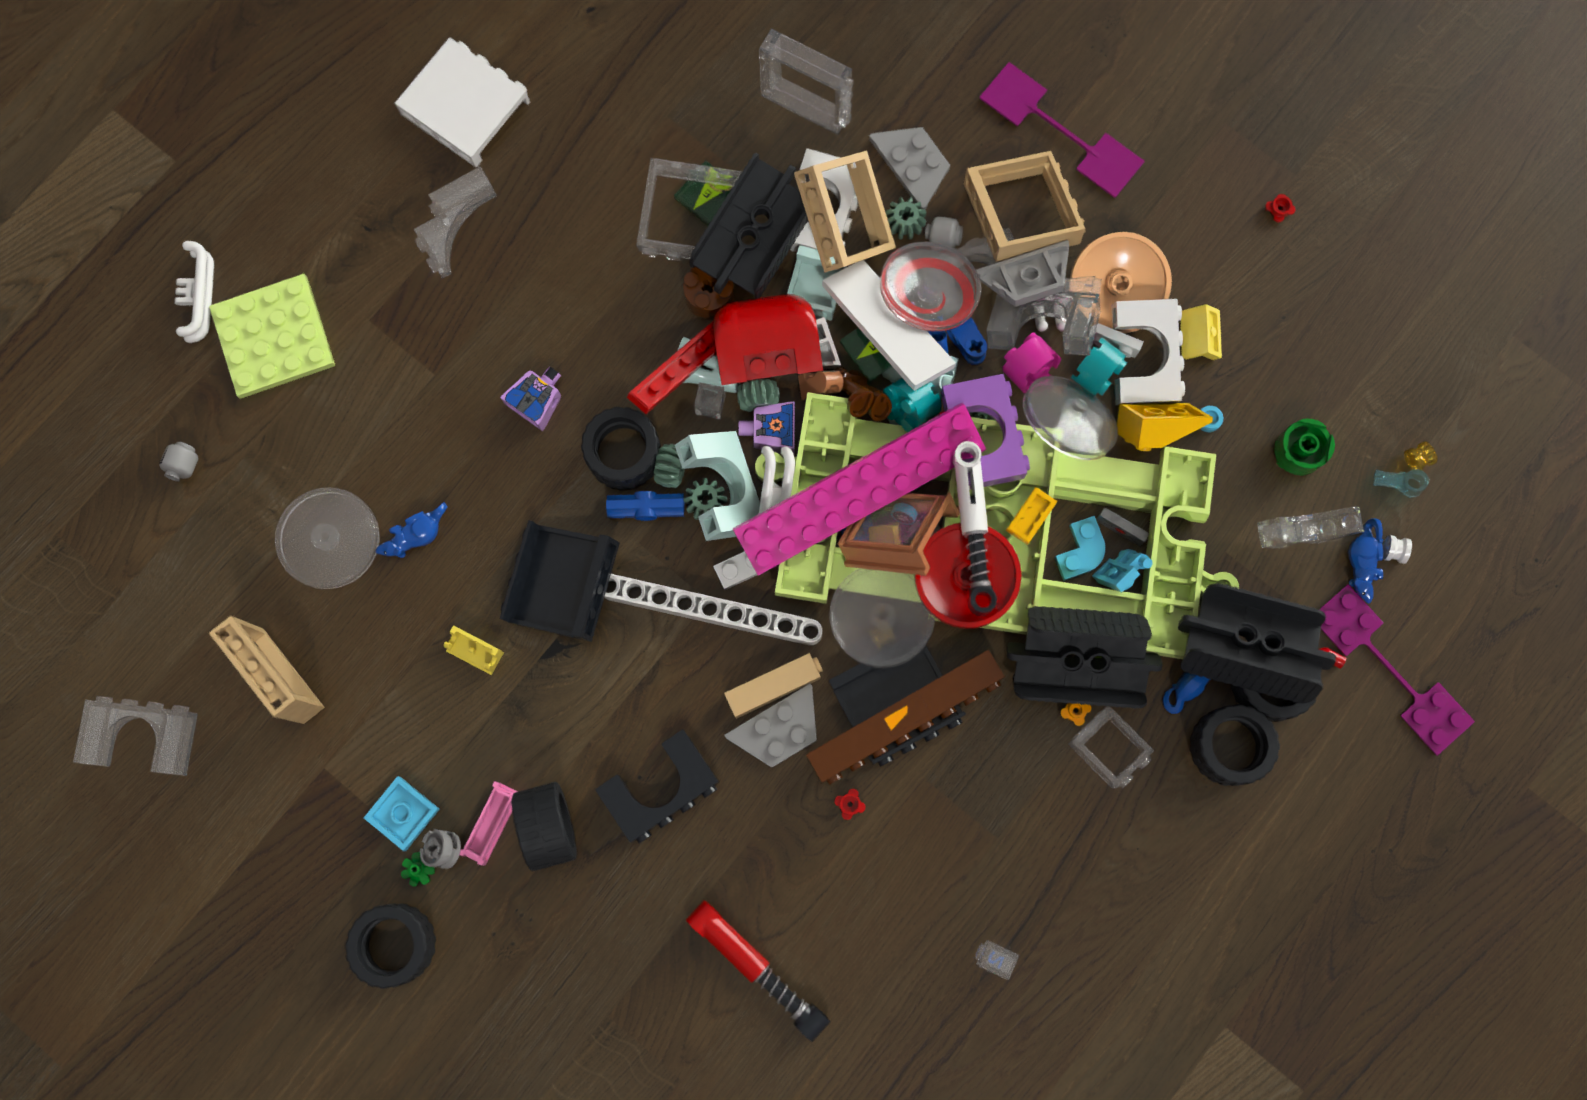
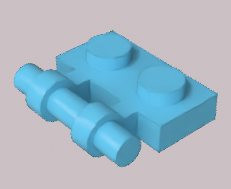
[1092,549,1153,592]

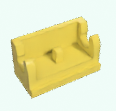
[444,625,504,675]

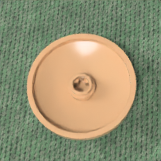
[1070,232,1172,333]

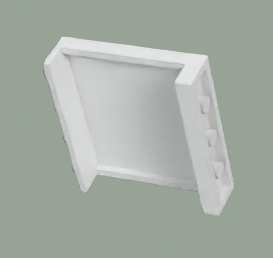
[395,38,530,167]

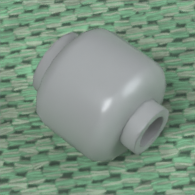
[925,216,963,251]
[159,442,199,481]

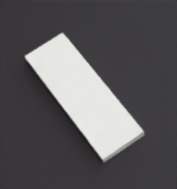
[822,260,956,391]

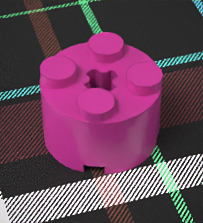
[1002,332,1061,393]

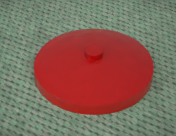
[914,523,1021,629]

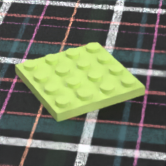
[209,274,336,399]

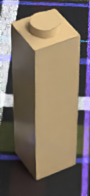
[724,653,823,719]

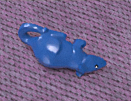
[376,502,448,558]
[1348,518,1383,604]
[1162,672,1211,714]

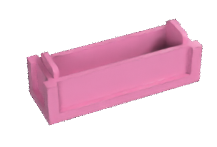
[460,781,518,866]

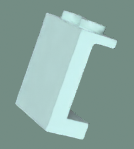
[787,245,847,321]

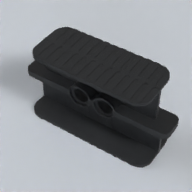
[689,153,808,298]
[1178,583,1336,704]
[1007,606,1163,709]

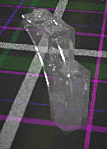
[414,166,497,278]

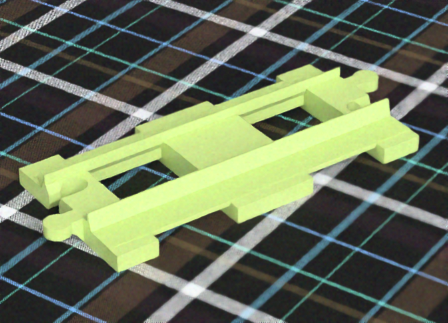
[755,392,1239,659]

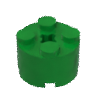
[1274,419,1335,475]

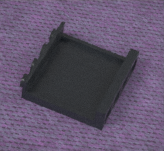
[499,520,620,642]
[828,631,966,767]

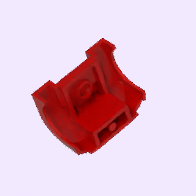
[713,294,823,385]

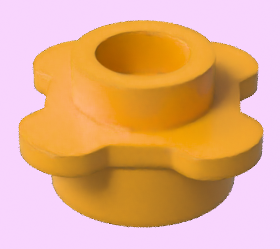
[1060,703,1091,726]

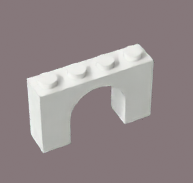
[790,149,858,252]
[1111,299,1185,405]

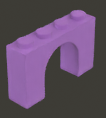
[941,374,1030,490]

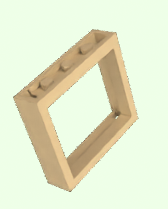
[794,151,896,272]
[964,151,1086,262]
[209,616,325,724]

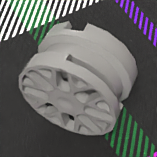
[420,829,461,869]

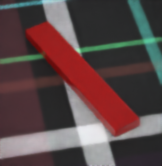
[627,320,717,414]

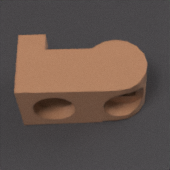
[798,371,843,400]

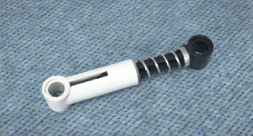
[953,441,997,616]

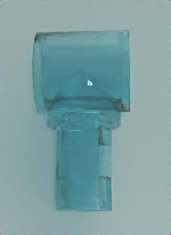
[1373,469,1429,498]

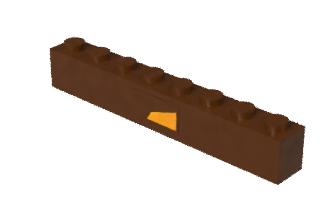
[806,650,1005,785]

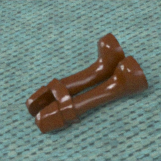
[834,367,892,421]

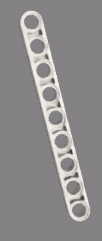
[604,574,822,645]

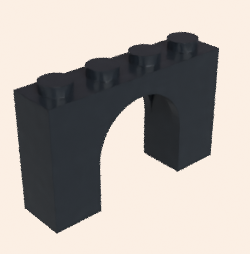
[595,729,720,844]

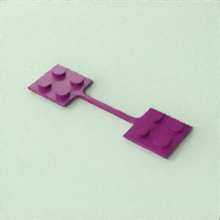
[979,62,1145,198]
[1319,584,1475,756]

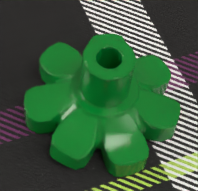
[401,852,436,886]

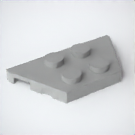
[869,127,950,210]
[976,240,1069,307]
[724,684,817,768]

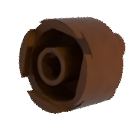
[683,267,735,320]

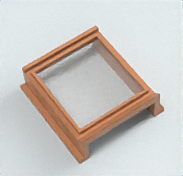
[837,491,960,576]

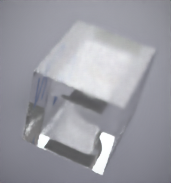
[694,382,726,419]
[975,940,1019,980]

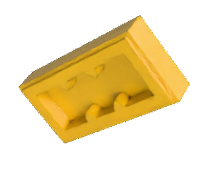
[1006,487,1058,545]

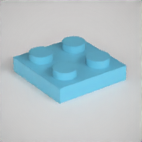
[364,776,440,851]

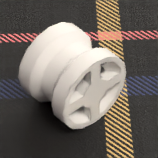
[1383,535,1412,564]

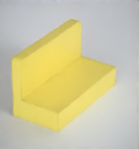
[1180,304,1222,360]

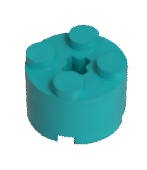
[1071,338,1128,396]
[883,378,942,432]

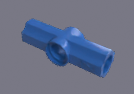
[606,491,685,521]

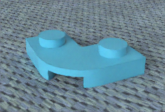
[1054,516,1105,581]

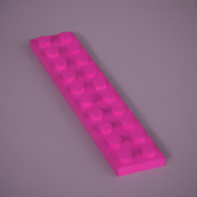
[732,403,987,575]

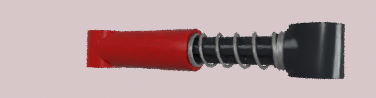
[685,900,831,1042]

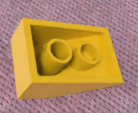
[1116,403,1213,451]

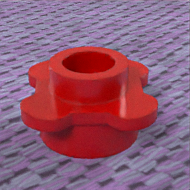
[1265,194,1295,223]
[835,789,866,820]

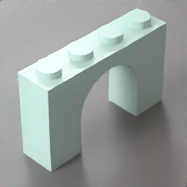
[675,431,760,541]

